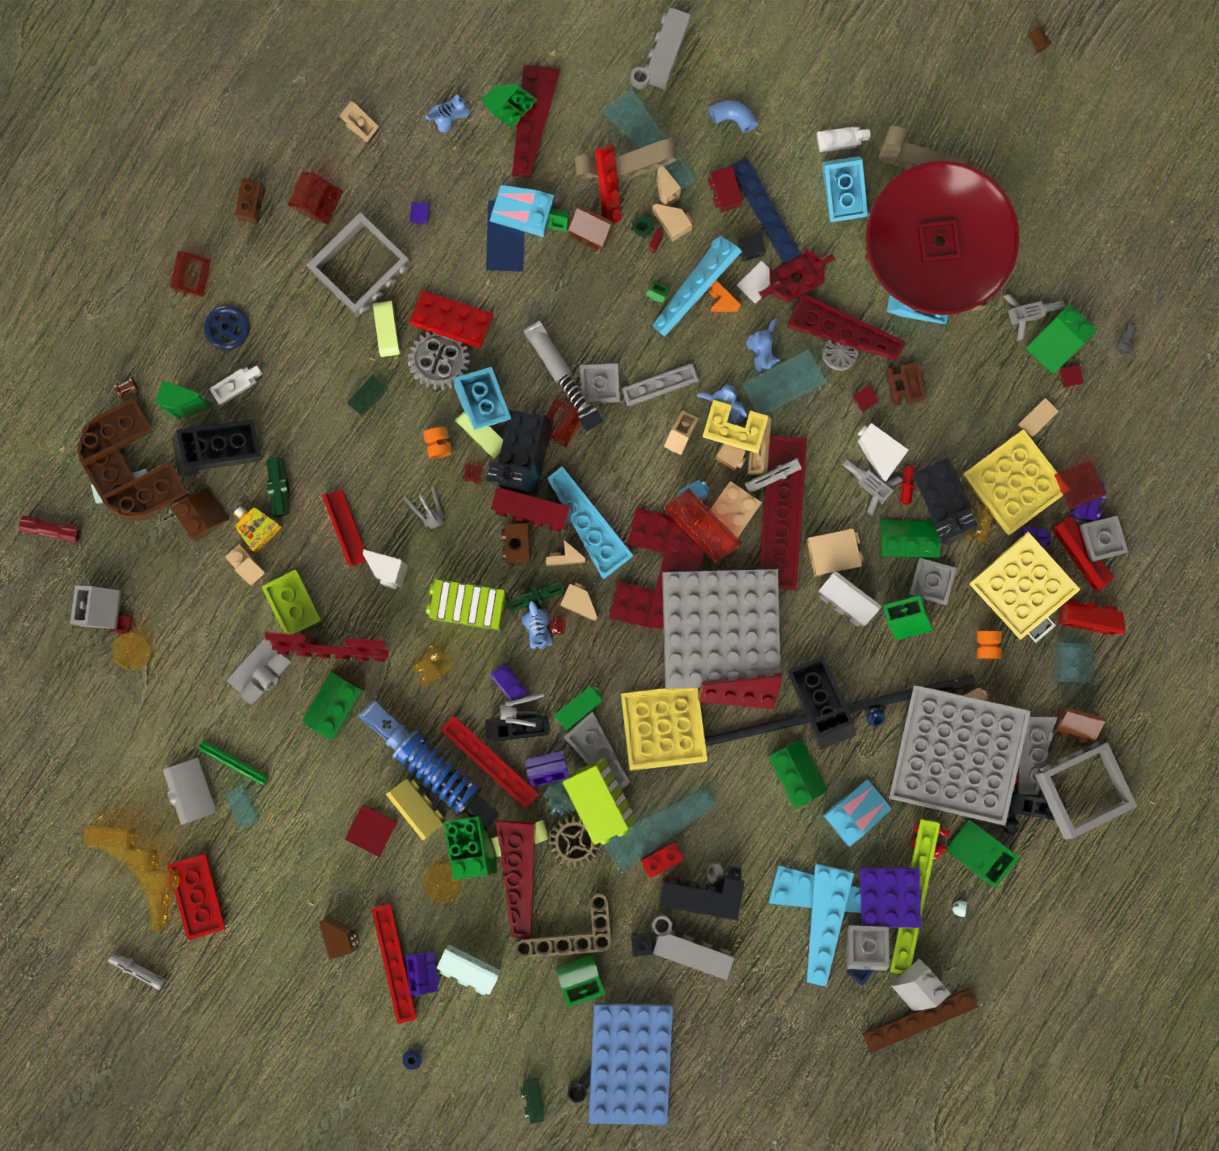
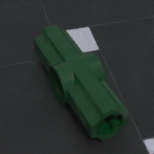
[266,457,290,517]

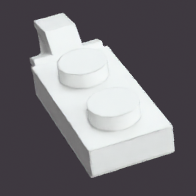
[817,127,871,152]
[210,366,263,406]

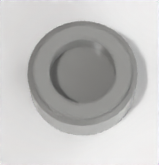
[707,864,724,884]

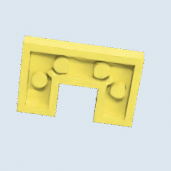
[703,400,769,453]

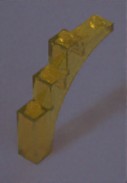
[83,824,179,932]

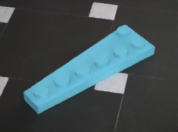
[652,236,742,337]
[547,467,633,580]
[807,863,854,986]
[768,865,861,913]

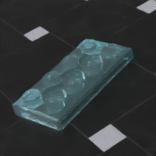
[741,350,827,415]

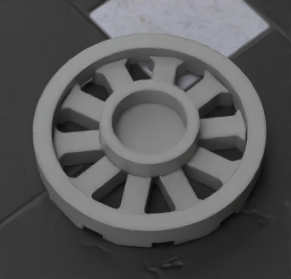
[822,340,858,371]

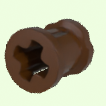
[1028,26,1052,52]
[114,377,139,399]

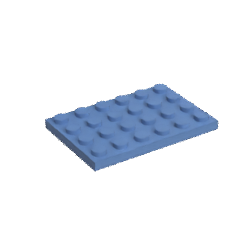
[588,1003,673,1125]

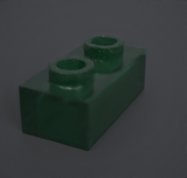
[347,375,388,417]
[520,1078,545,1124]

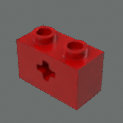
[640,841,684,878]

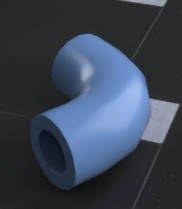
[708,100,759,133]

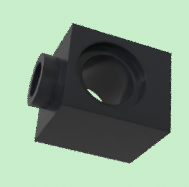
[737,233,766,262]
[631,932,653,957]

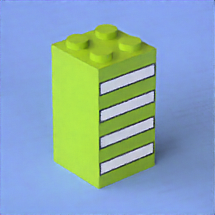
[426,579,507,631]
[563,757,636,845]

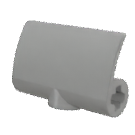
[227,639,291,705]
[163,758,217,825]

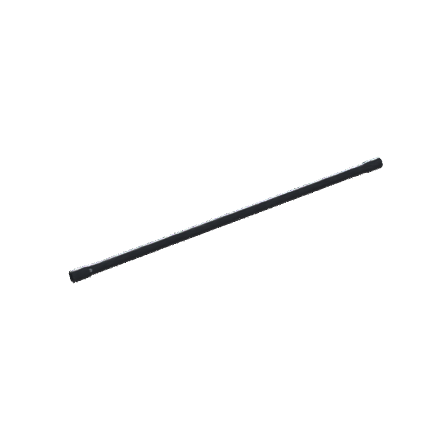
[704,674,975,747]

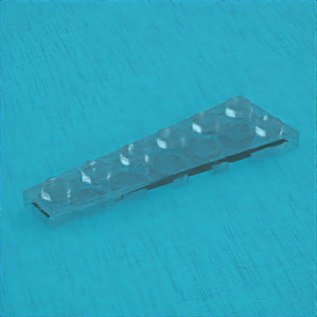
[601,89,696,192]
[603,789,716,873]

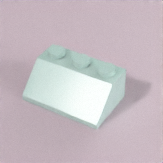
[437,945,501,995]

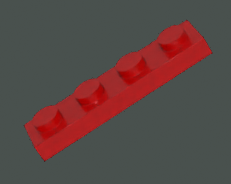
[595,145,622,223]

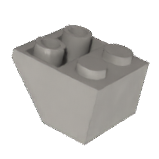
[70,585,121,629]

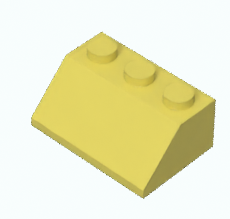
[386,778,444,840]

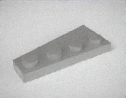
[564,711,630,789]
[1017,717,1057,795]

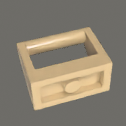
[656,166,681,207]

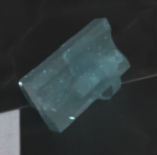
[544,781,576,815]

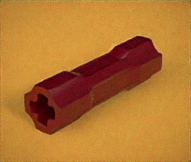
[19,515,81,543]

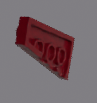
[698,673,782,710]

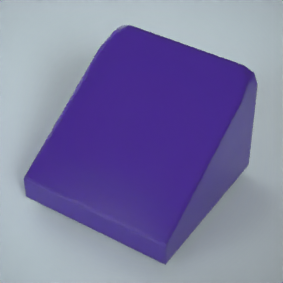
[409,203,431,225]

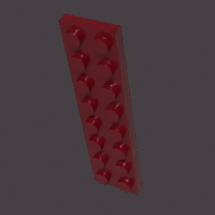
[759,436,807,591]

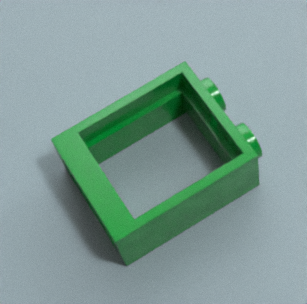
[554,686,603,731]

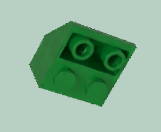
[481,84,537,128]
[883,594,933,641]
[556,954,605,1008]

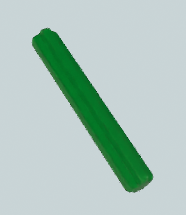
[198,741,269,785]

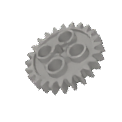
[408,331,470,390]

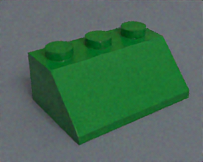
[155,380,213,420]
[879,519,940,559]
[302,671,364,741]
[767,739,828,809]

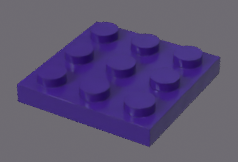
[860,867,921,928]

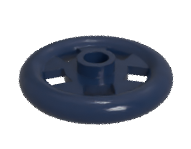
[204,305,249,350]

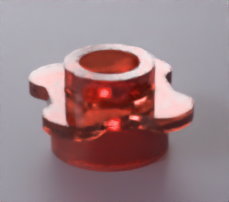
[462,463,483,484]
[550,616,566,635]

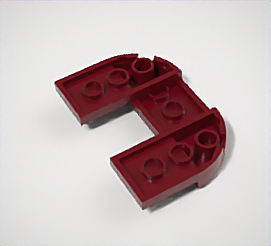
[609,507,703,629]
[265,632,390,662]

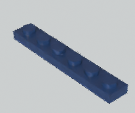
[730,157,801,264]

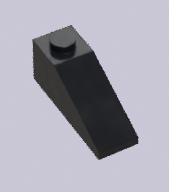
[485,716,548,742]
[1008,793,1066,820]

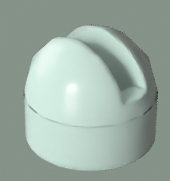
[952,901,967,917]

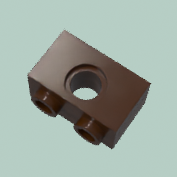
[235,178,265,224]
[501,523,530,564]

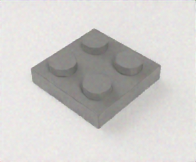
[580,363,620,404]
[1080,516,1128,562]
[908,558,957,605]

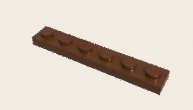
[862,988,978,1053]

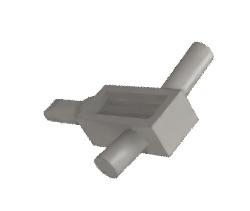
[1003,294,1065,341]
[842,459,903,517]

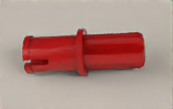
[899,466,916,505]

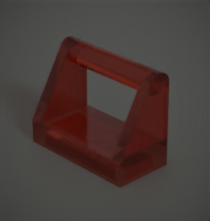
[170,251,211,297]
[545,399,581,448]

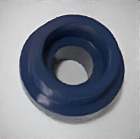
[866,708,885,726]
[402,1049,422,1070]

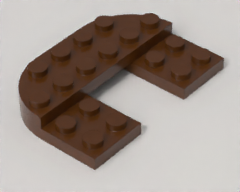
[78,398,189,520]

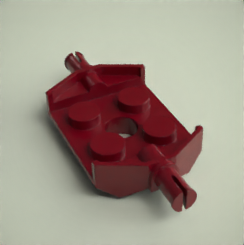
[758,249,835,303]

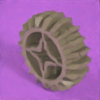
[548,815,600,868]

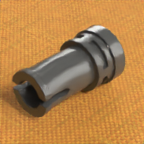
[1116,324,1137,354]

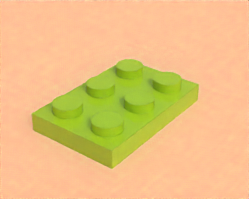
[261,569,322,634]

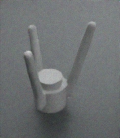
[403,486,445,530]
[499,693,545,727]

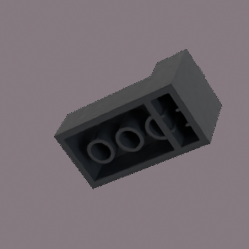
[486,410,554,495]
[172,419,261,476]
[912,458,983,545]
[787,656,856,750]
[659,866,745,921]

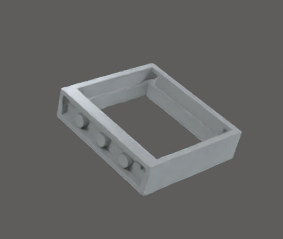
[307,212,410,316]
[1035,741,1137,839]

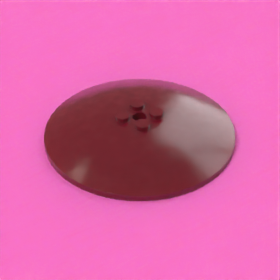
[865,161,1020,315]

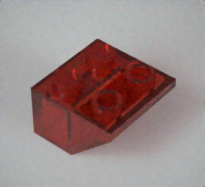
[287,172,343,225]

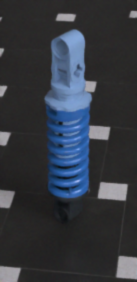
[359,700,500,831]

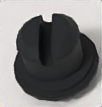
[1003,818,1019,834]

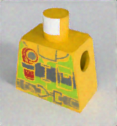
[234,506,282,553]

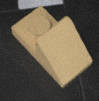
[340,101,379,141]
[546,540,585,566]
[225,544,265,586]

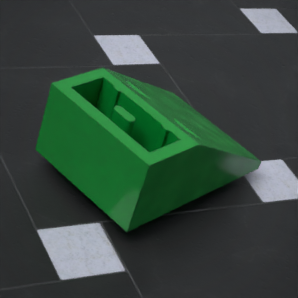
[444,816,498,880]
[946,820,1019,889]

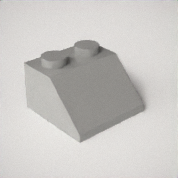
[890,959,951,1011]

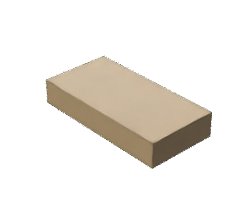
[1017,398,1059,438]

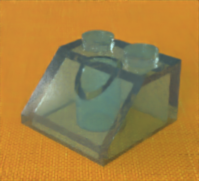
[1054,643,1094,684]

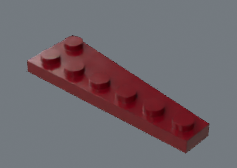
[512,65,560,178]
[787,294,905,361]
[496,820,536,938]

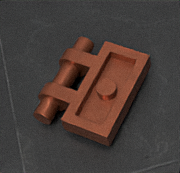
[886,362,927,407]

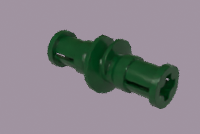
[505,578,565,614]

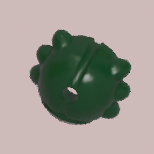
[630,216,654,238]

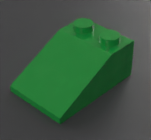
[1025,304,1097,375]

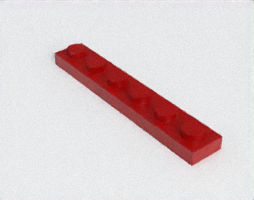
[441,716,539,808]
[371,903,417,1024]

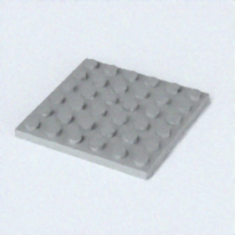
[662,569,781,689]
[889,685,1031,825]

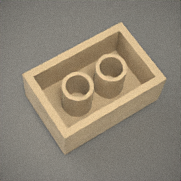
[696,481,762,552]

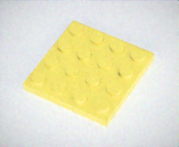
[962,429,1070,536]
[969,532,1080,640]
[621,688,707,771]

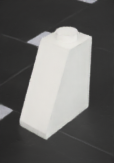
[858,423,908,482]

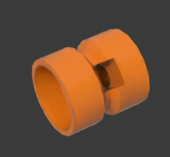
[423,426,453,459]
[976,631,1002,659]

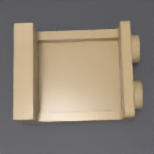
[807,529,864,577]

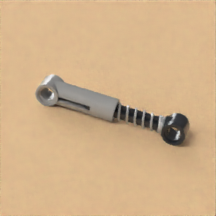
[523,321,603,431]

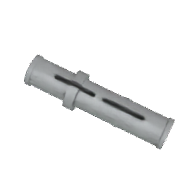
[745,458,802,494]
[108,951,166,991]

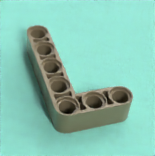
[878,126,972,169]
[574,139,677,184]
[515,892,611,958]

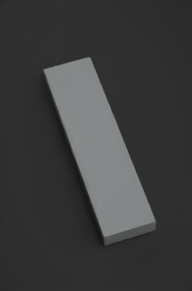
[621,363,699,407]

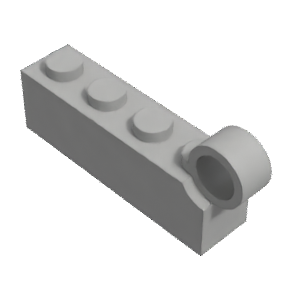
[631,7,691,90]
[652,915,734,980]

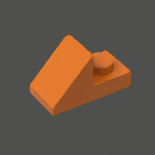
[709,280,741,312]

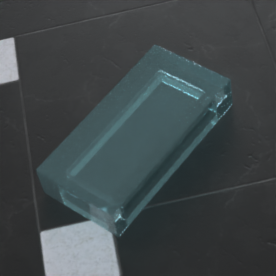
[225,786,259,829]

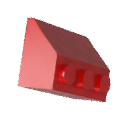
[1057,598,1125,636]

